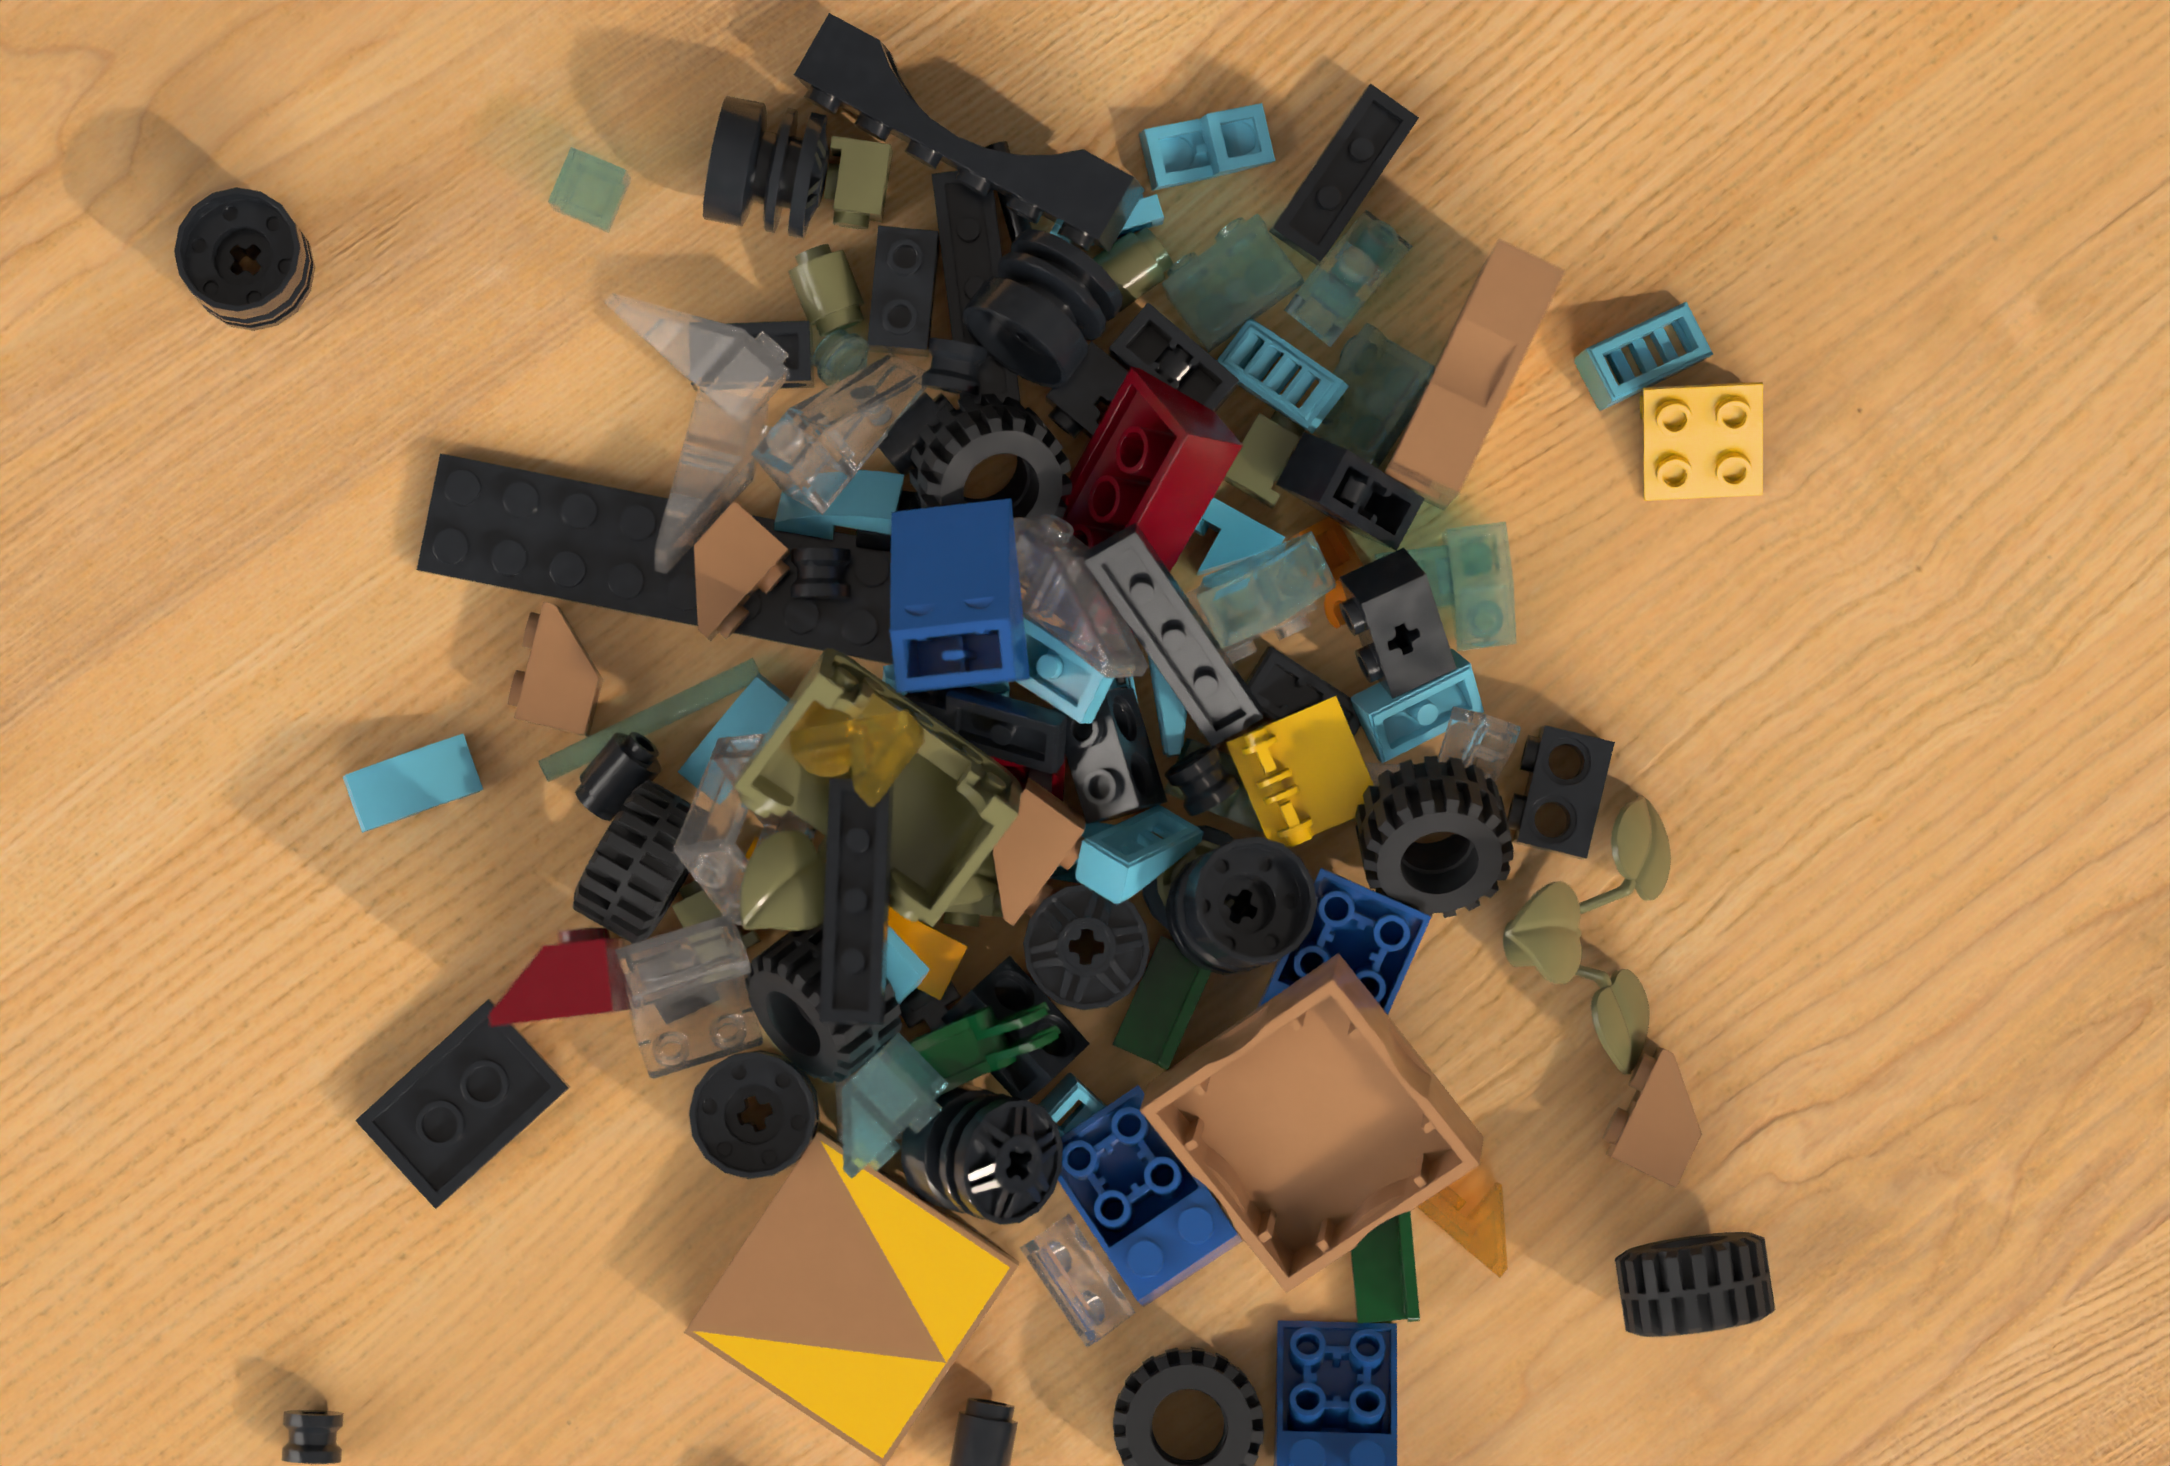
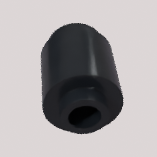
[873,391,956,477]
[575,732,662,821]
[949,1398,1018,1466]

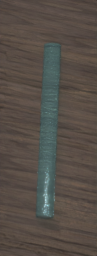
[538,658,761,782]

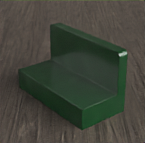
[1112,936,1211,1070]
[1350,1211,1420,1324]

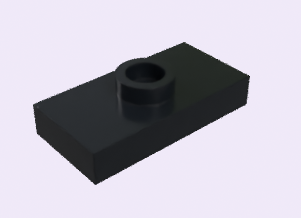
[1245,647,1361,737]

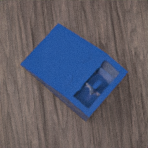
[890,499,1030,693]
[1256,868,1432,1015]
[1058,1085,1243,1307]
[1274,1320,1397,1466]

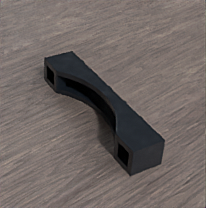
[794,13,1145,252]

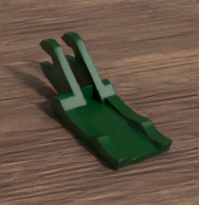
[879,1002,1060,1111]

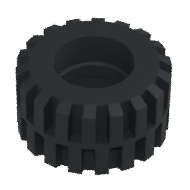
[909,394,1072,552]
[1355,756,1514,918]
[573,779,712,945]
[745,923,902,1083]
[1615,1232,1775,1337]
[1113,1347,1264,1466]

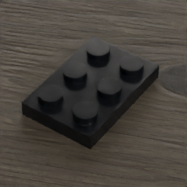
[355,999,570,1209]

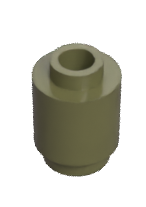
[1092,227,1173,312]
[789,244,864,337]

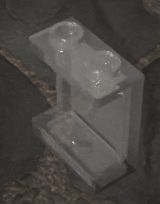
[615,913,763,1079]

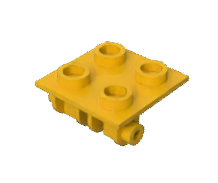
[1639,382,1763,501]
[1226,696,1374,847]

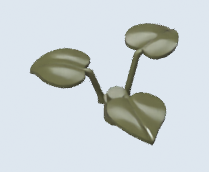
[1503,795,1671,1074]
[740,830,999,931]

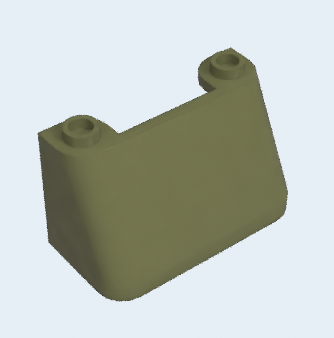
[733,648,1022,927]

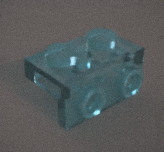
[1162,214,1304,353]
[1314,323,1436,468]

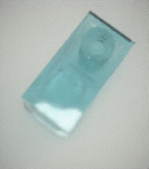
[1284,209,1413,347]
[1442,521,1517,651]
[1196,531,1337,649]
[842,1032,949,1179]

